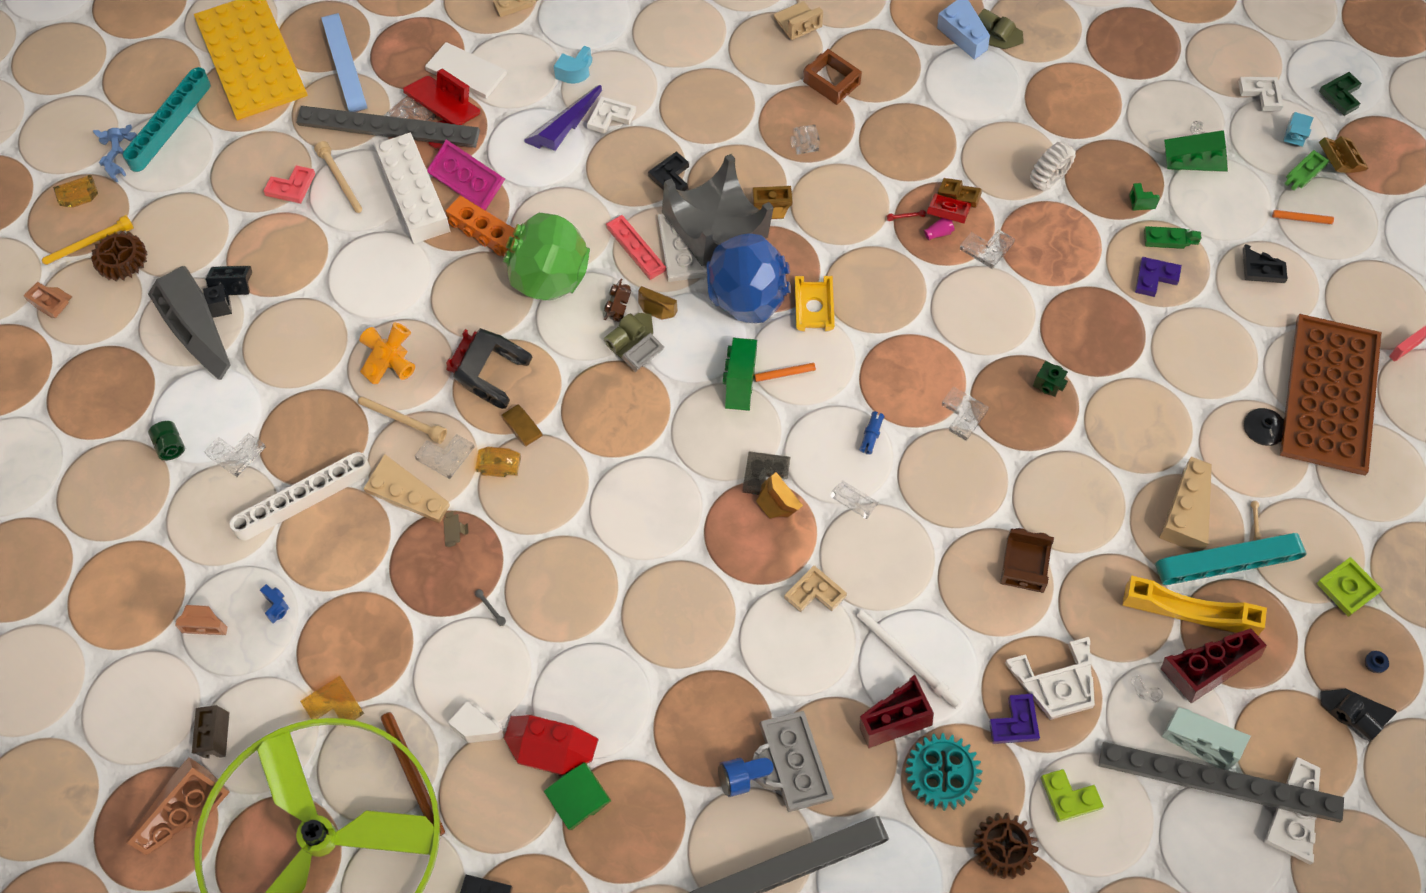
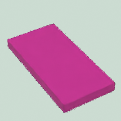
[427,139,505,211]

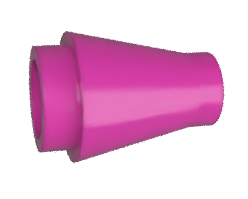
[924,218,955,240]

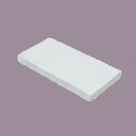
[425,42,507,99]
[658,214,707,282]

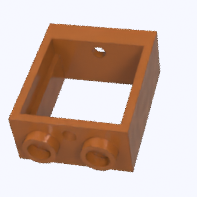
[803,49,862,105]

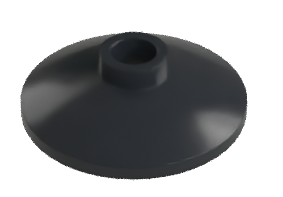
[1244,408,1284,446]

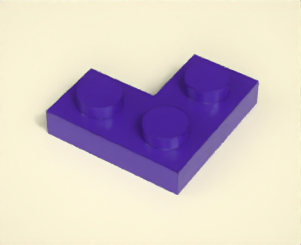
[1135,257,1182,297]
[989,694,1040,744]

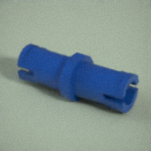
[859,411,885,455]

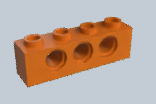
[445,195,515,256]

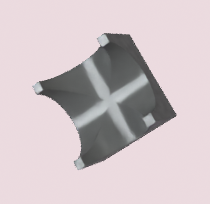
[662,154,774,266]

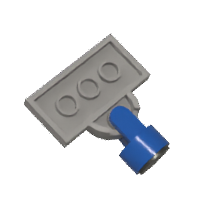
[718,711,834,812]

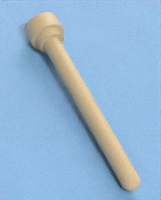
[314,141,362,213]
[358,397,447,444]

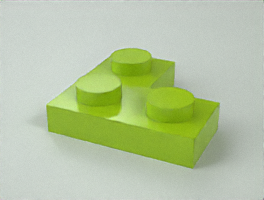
[1041,769,1104,822]

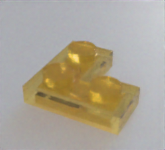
[300,676,364,727]

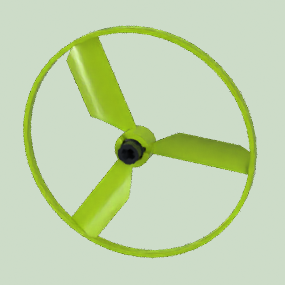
[194,718,440,893]

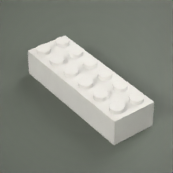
[374,132,451,244]

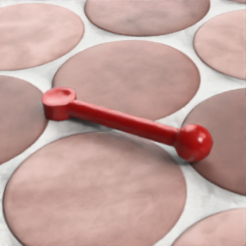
[886,210,926,221]

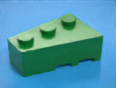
[1164,130,1228,172]
[723,337,757,411]

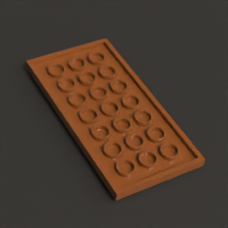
[1280,314,1382,476]

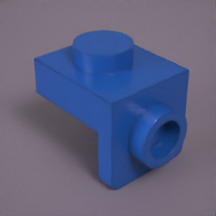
[260,584,289,623]

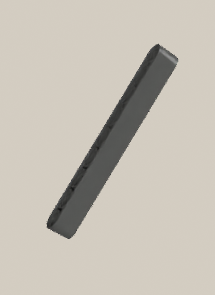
[689,816,889,893]

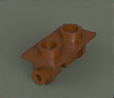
[604,279,631,322]

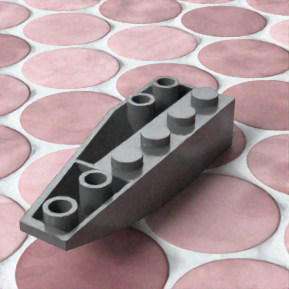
[148,266,231,380]

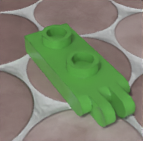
[1285,150,1329,191]

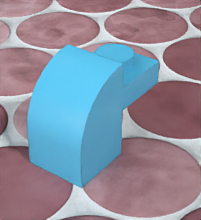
[554,46,593,84]
[1284,112,1314,147]

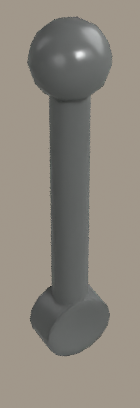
[475,589,506,626]

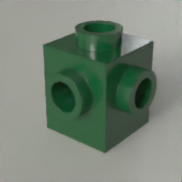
[1033,360,1068,397]

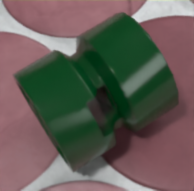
[148,421,185,461]

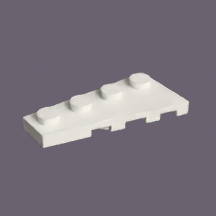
[1264,757,1320,865]

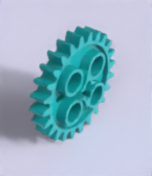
[905,733,983,811]

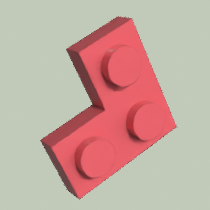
[264,165,315,204]

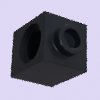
[203,285,232,318]

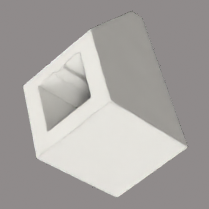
[448,702,504,743]

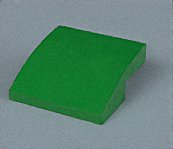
[544,763,611,830]

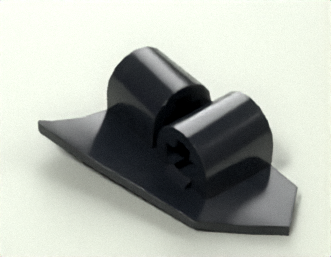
[1320,688,1397,742]

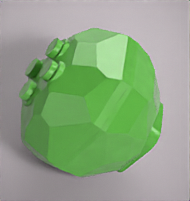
[503,212,590,300]

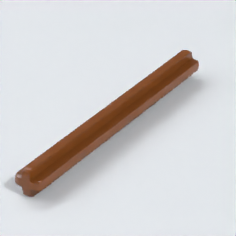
[381,712,445,836]

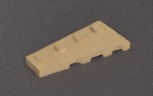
[364,454,450,523]

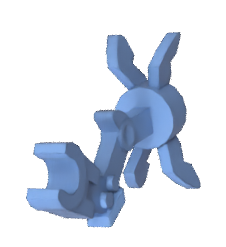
[93,124,137,182]

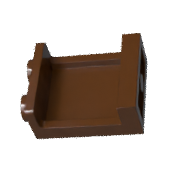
[1000,528,1054,593]

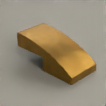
[938,178,982,208]
[501,404,543,447]

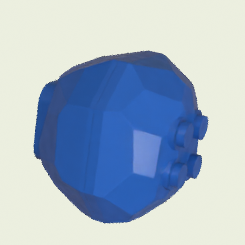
[707,233,791,323]

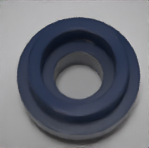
[1365,651,1389,673]

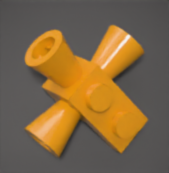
[359,322,415,384]

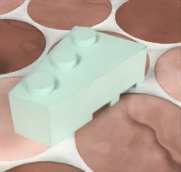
[1162,707,1251,770]

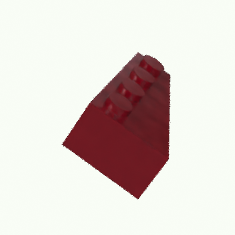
[1161,628,1267,703]

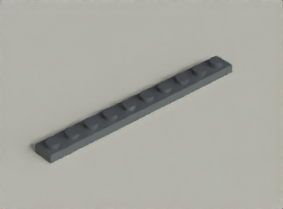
[296,106,480,148]
[1098,742,1345,823]

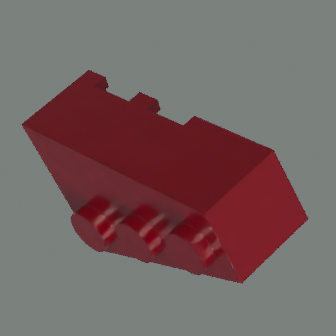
[860,675,934,748]

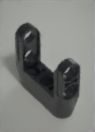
[453,328,533,409]

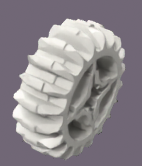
[1030,141,1076,191]

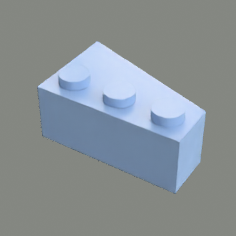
[937,0,990,60]

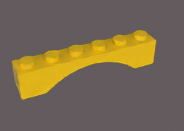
[1122,576,1267,635]

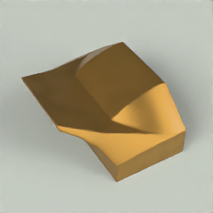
[753,186,793,219]
[638,286,678,320]
[756,472,803,519]

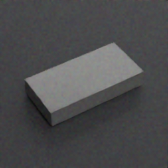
[621,333,664,372]

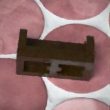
[192,705,230,758]

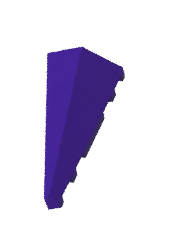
[524,85,602,151]

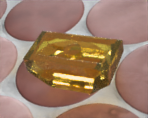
[53,175,98,208]
[475,447,521,477]

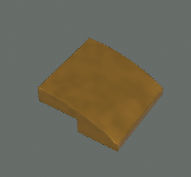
[1319,136,1368,173]

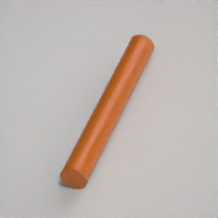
[1272,210,1334,224]
[754,363,816,382]

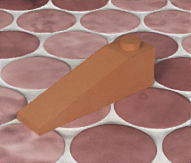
[127,757,230,855]

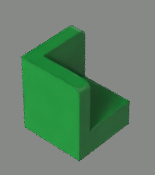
[1129,183,1160,211]

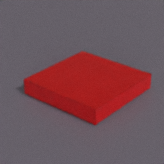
[926,194,971,224]

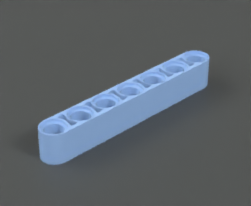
[321,13,368,112]

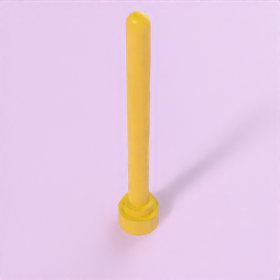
[42,214,134,265]

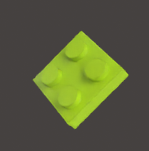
[1316,557,1383,617]

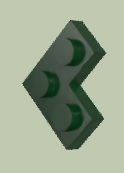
[1319,72,1362,116]

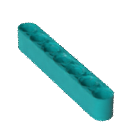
[123,67,211,172]
[1155,533,1307,585]

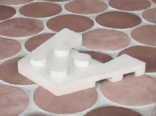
[1005,637,1095,720]

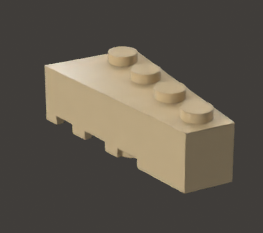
[1159,457,1212,552]

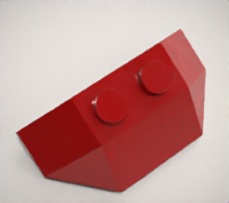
[504,715,599,776]

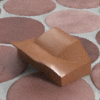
[23,282,72,318]
[175,605,228,635]

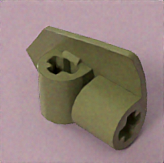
[979,9,1024,49]
[604,313,654,360]

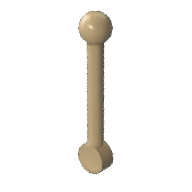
[1250,501,1261,541]

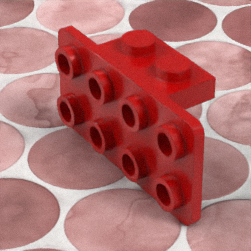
[403,68,480,125]

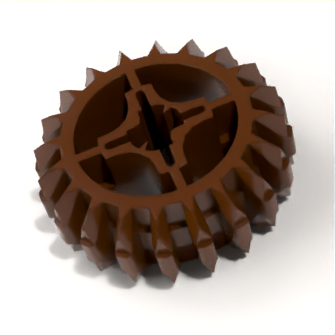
[91,231,148,282]
[972,813,1039,879]

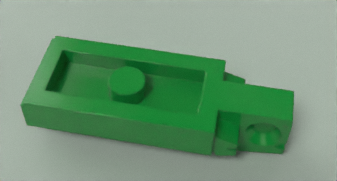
[1144,226,1202,249]

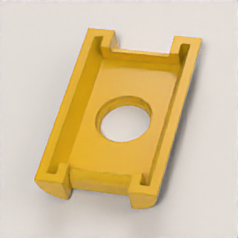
[795,276,835,331]

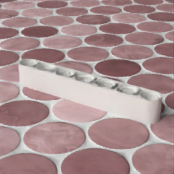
[230,452,371,540]

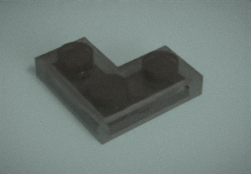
[743,451,790,495]

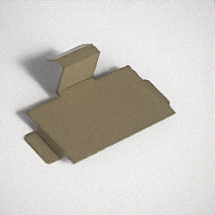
[444,511,468,547]

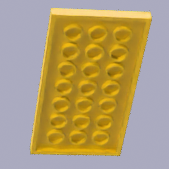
[194,0,308,120]

